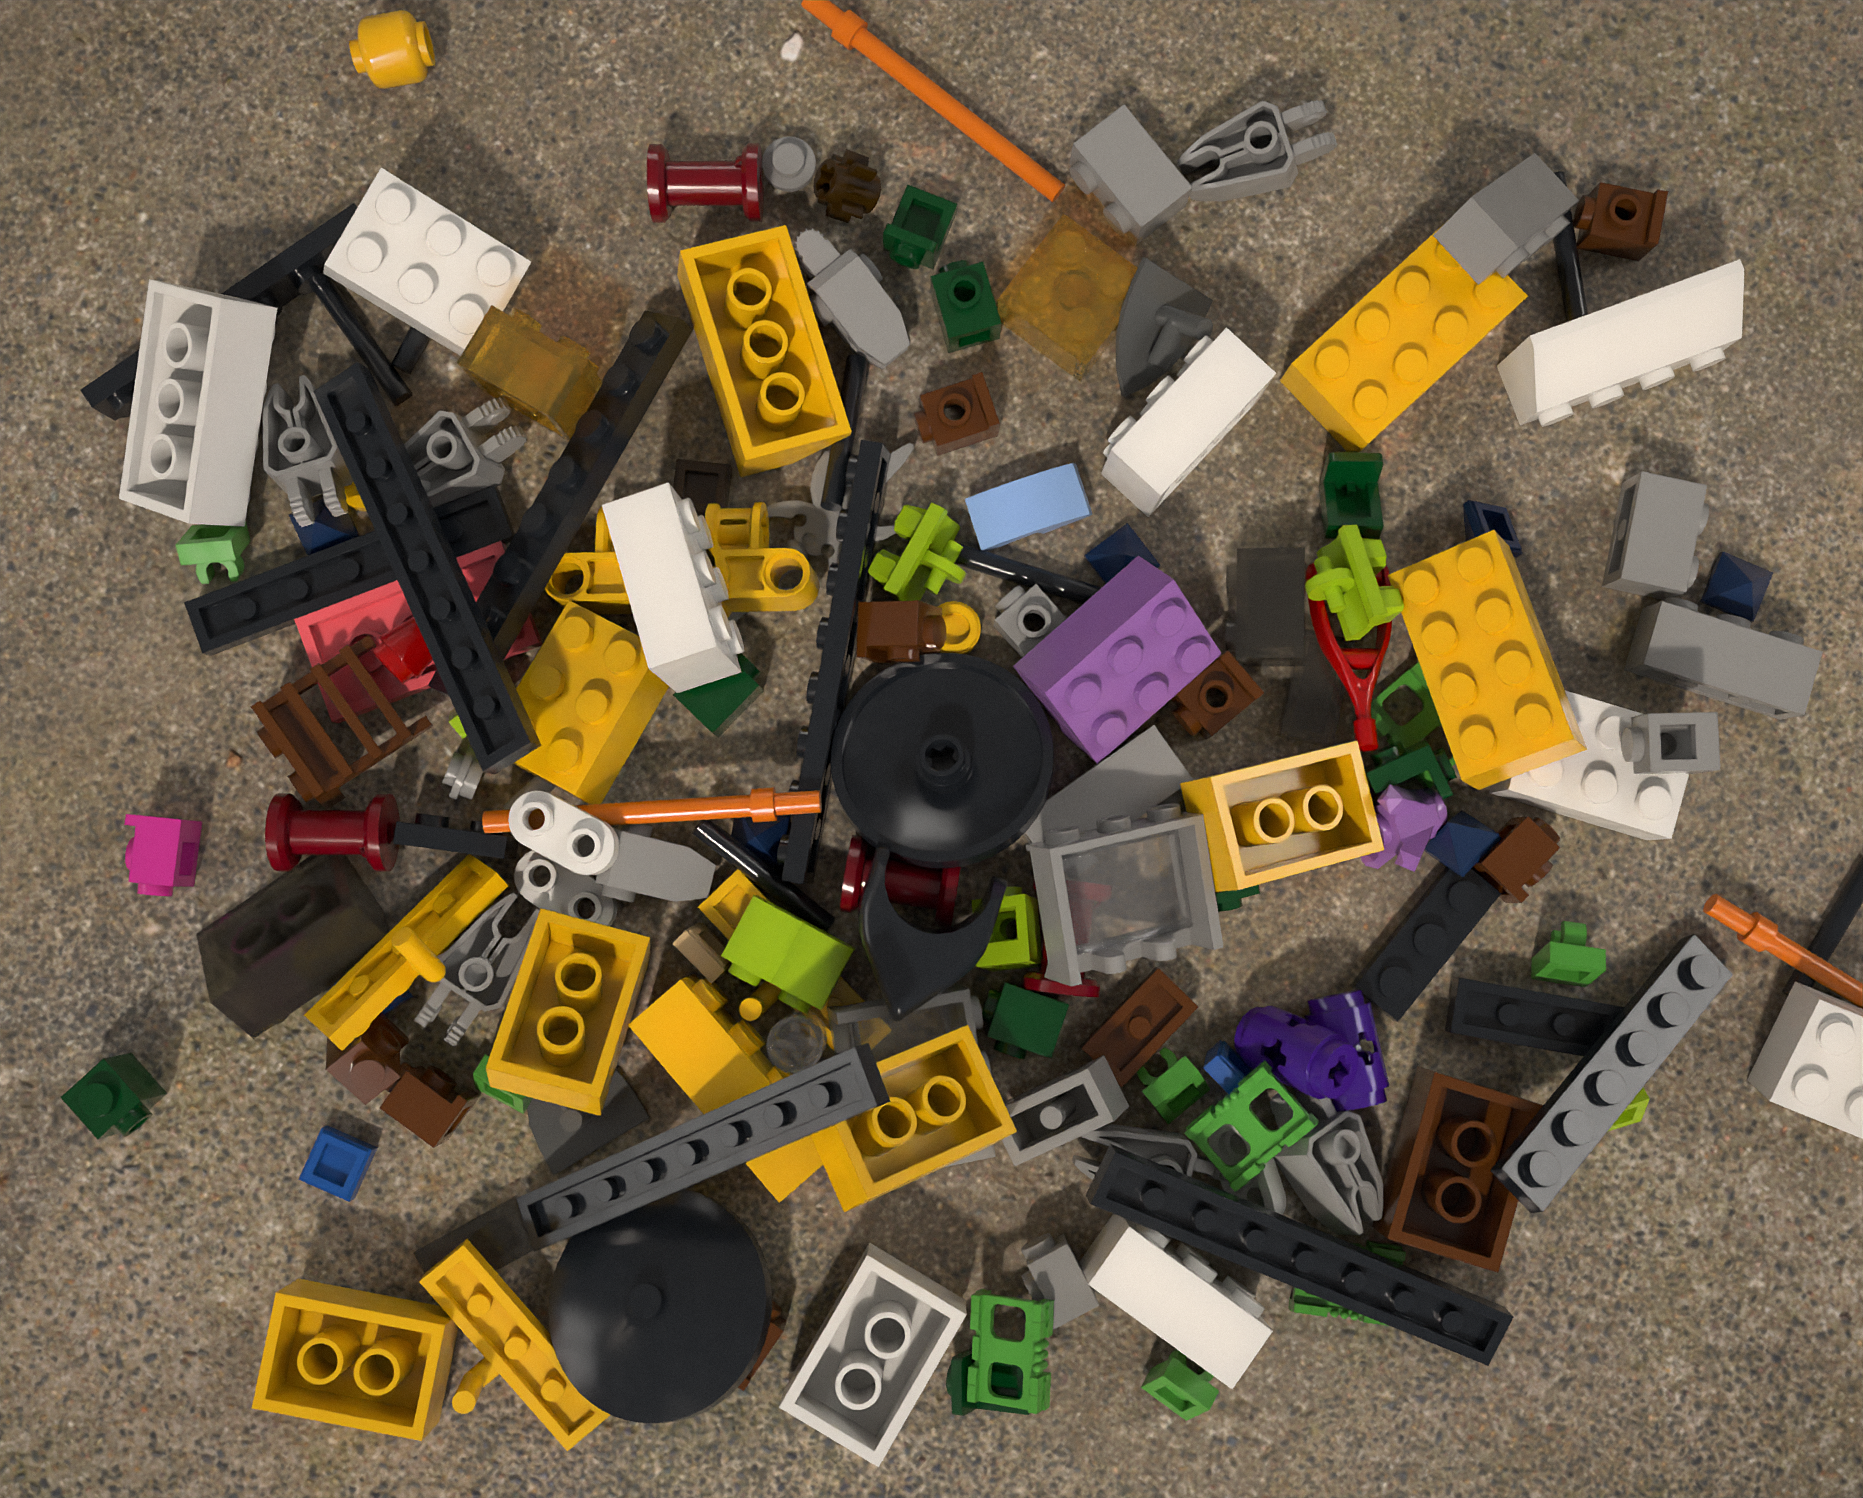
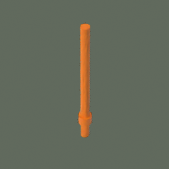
[801,0,1065,203]
[482,787,822,833]
[1703,894,1863,1009]

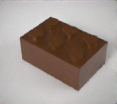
[1372,1066,1543,1273]

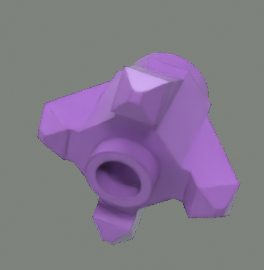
[1361,784,1447,872]

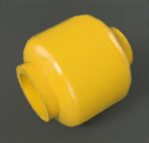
[349,10,436,89]

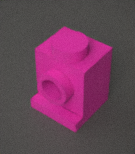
[124,814,202,897]

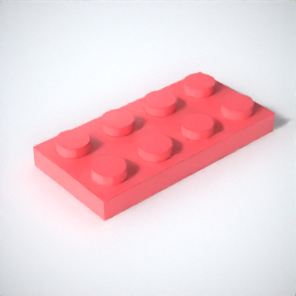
[294,541,543,723]

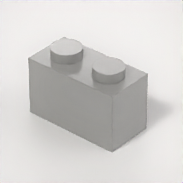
[1069,104,1193,245]
[1602,471,1709,600]
[1002,1055,1129,1166]

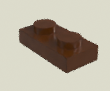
[1080,967,1198,1088]

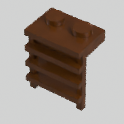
[250,635,433,810]

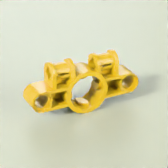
[545,502,820,618]

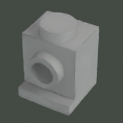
[993,584,1067,658]
[1621,712,1720,774]
[1021,1233,1099,1330]

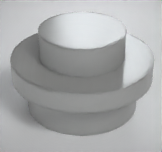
[762,136,816,192]
[442,746,483,800]

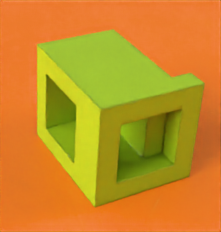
[972,887,1042,972]

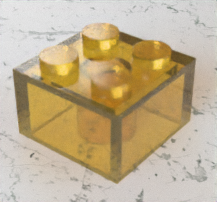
[997,213,1138,382]
[457,305,602,441]

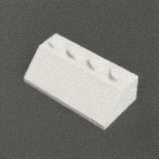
[1497,259,1744,427]
[119,279,277,527]

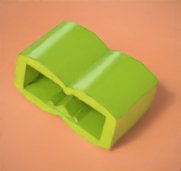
[721,895,855,1014]

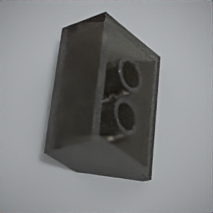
[196,855,390,1039]

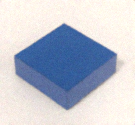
[1203,1040,1253,1094]
[298,1125,378,1202]

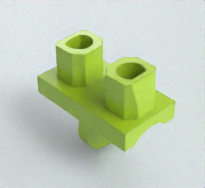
[868,502,966,601]
[1305,525,1404,641]

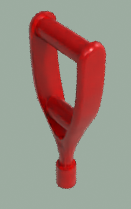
[1306,562,1392,752]

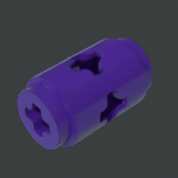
[1304,990,1390,1112]
[1234,1005,1358,1099]

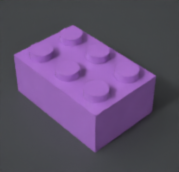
[1013,555,1222,764]

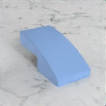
[965,463,1093,551]

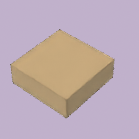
[672,922,732,984]

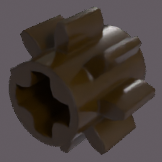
[813,149,881,223]

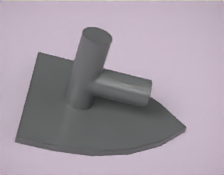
[1116,257,1213,397]
[527,1069,650,1175]

